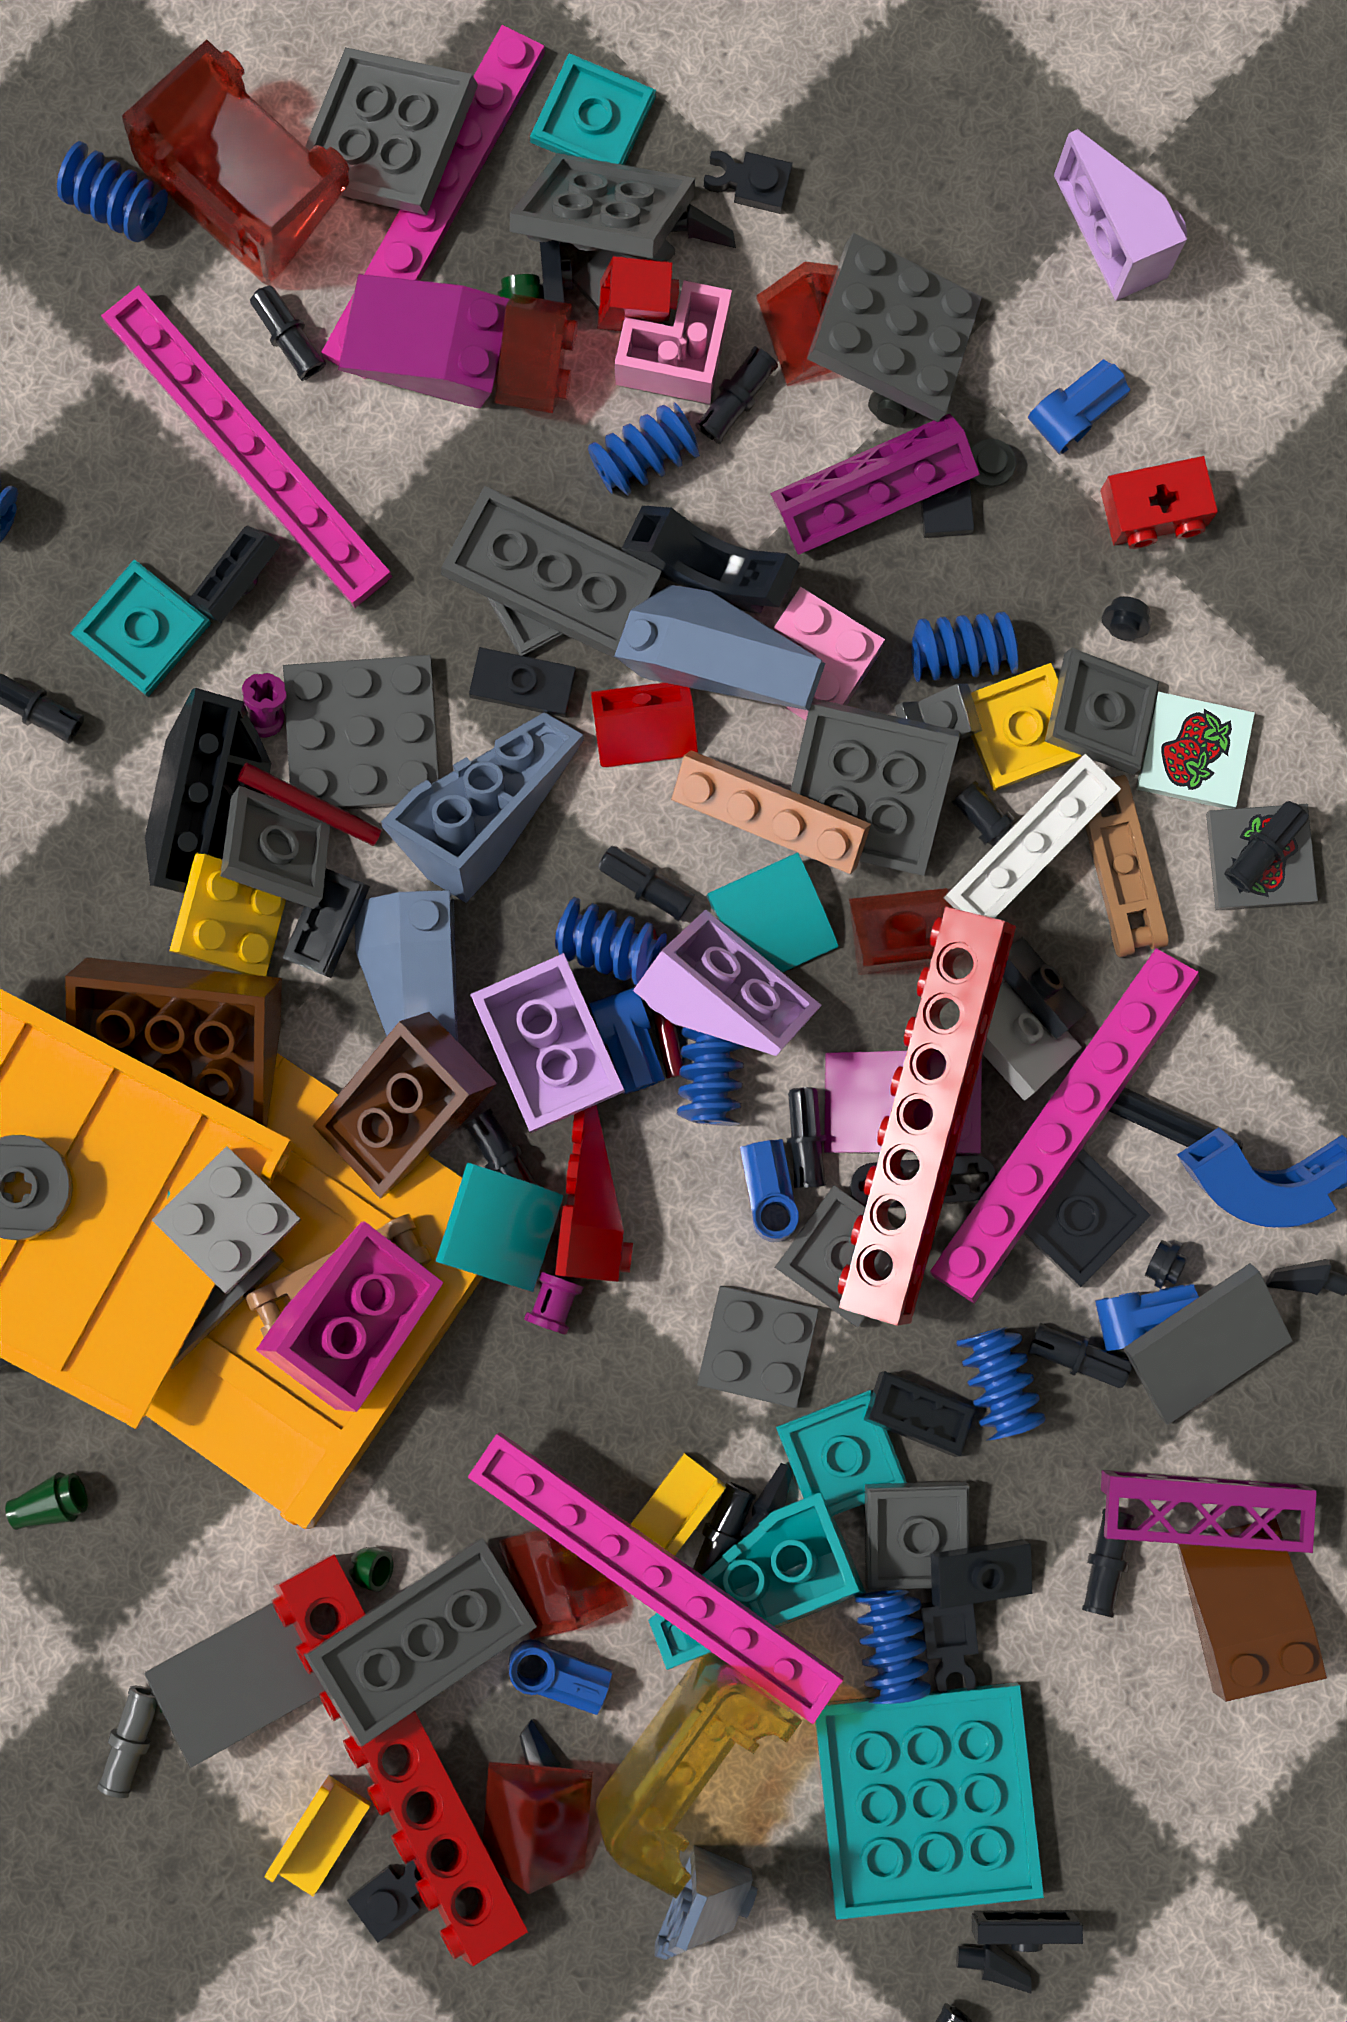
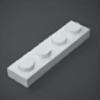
[944,754,1121,918]

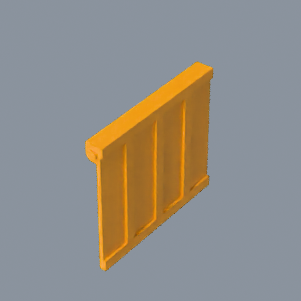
[0,989,293,1429]
[146,1053,483,1529]

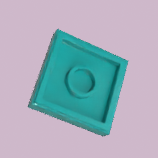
[530,53,656,165]
[70,559,211,697]
[776,1390,907,1516]

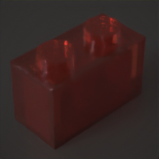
[495,294,578,413]

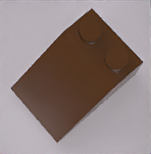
[313,1012,497,1198]
[1177,1518,1327,1702]

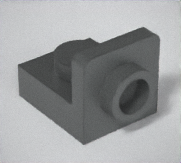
[895,684,982,741]

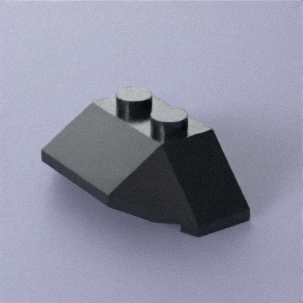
[145,688,272,894]

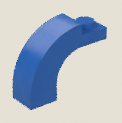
[1177,1127,1347,1228]

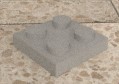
[152,1146,302,1294]

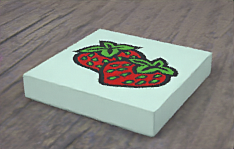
[1136,692,1255,809]

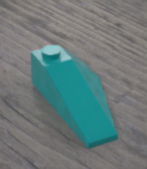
[648,1492,866,1670]

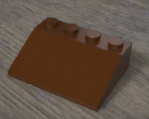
[65,957,282,1127]

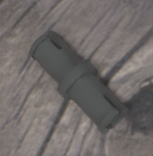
[97,1685,158,1798]

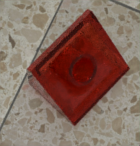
[756,261,838,386]
[849,888,964,975]
[499,1527,628,1639]
[483,1762,593,1894]

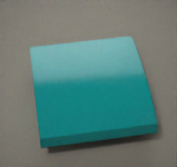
[707,852,839,973]
[435,1163,564,1292]

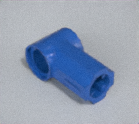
[1028,359,1130,455]
[589,987,665,1094]
[740,1139,799,1242]
[1095,1284,1199,1351]
[508,1639,613,1715]

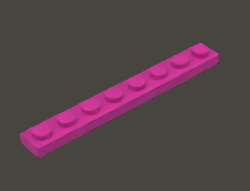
[321,25,545,380]
[101,285,392,608]
[930,948,1200,1304]
[468,1432,844,1724]

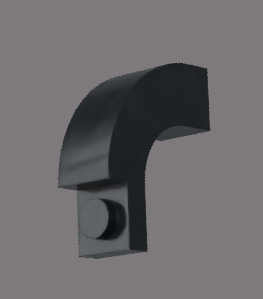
[621,506,800,614]

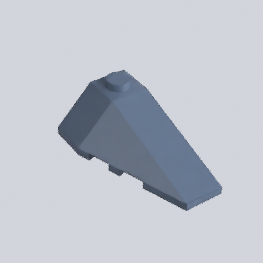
[381,712,584,903]
[355,890,458,1041]

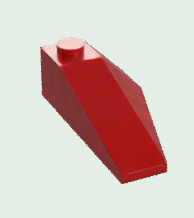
[555,1104,633,1282]

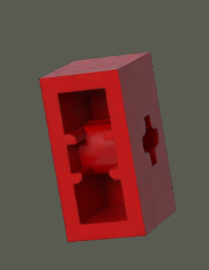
[597,256,679,331]
[1100,456,1218,549]

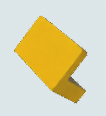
[630,1453,726,1556]
[264,1775,372,1897]

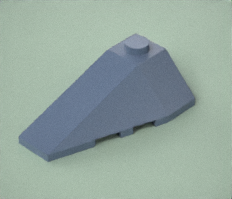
[614,585,825,711]
[655,1845,758,1960]

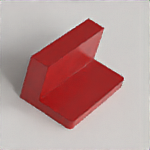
[591,683,698,767]

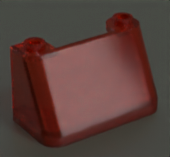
[122,39,350,285]

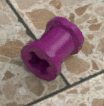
[242,673,286,738]
[524,1272,583,1335]

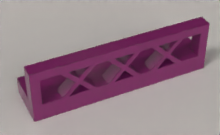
[770,413,980,555]
[1101,1470,1316,1553]

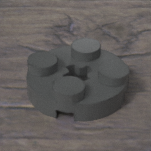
[0,1135,73,1241]

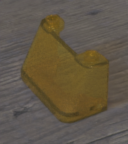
[596,1653,802,1898]

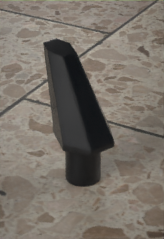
[671,204,736,248]
[1266,1259,1347,1296]
[741,1463,792,1538]
[519,1719,573,1804]
[956,1944,1032,1993]

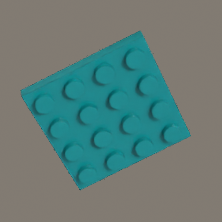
[815,1682,1044,1920]

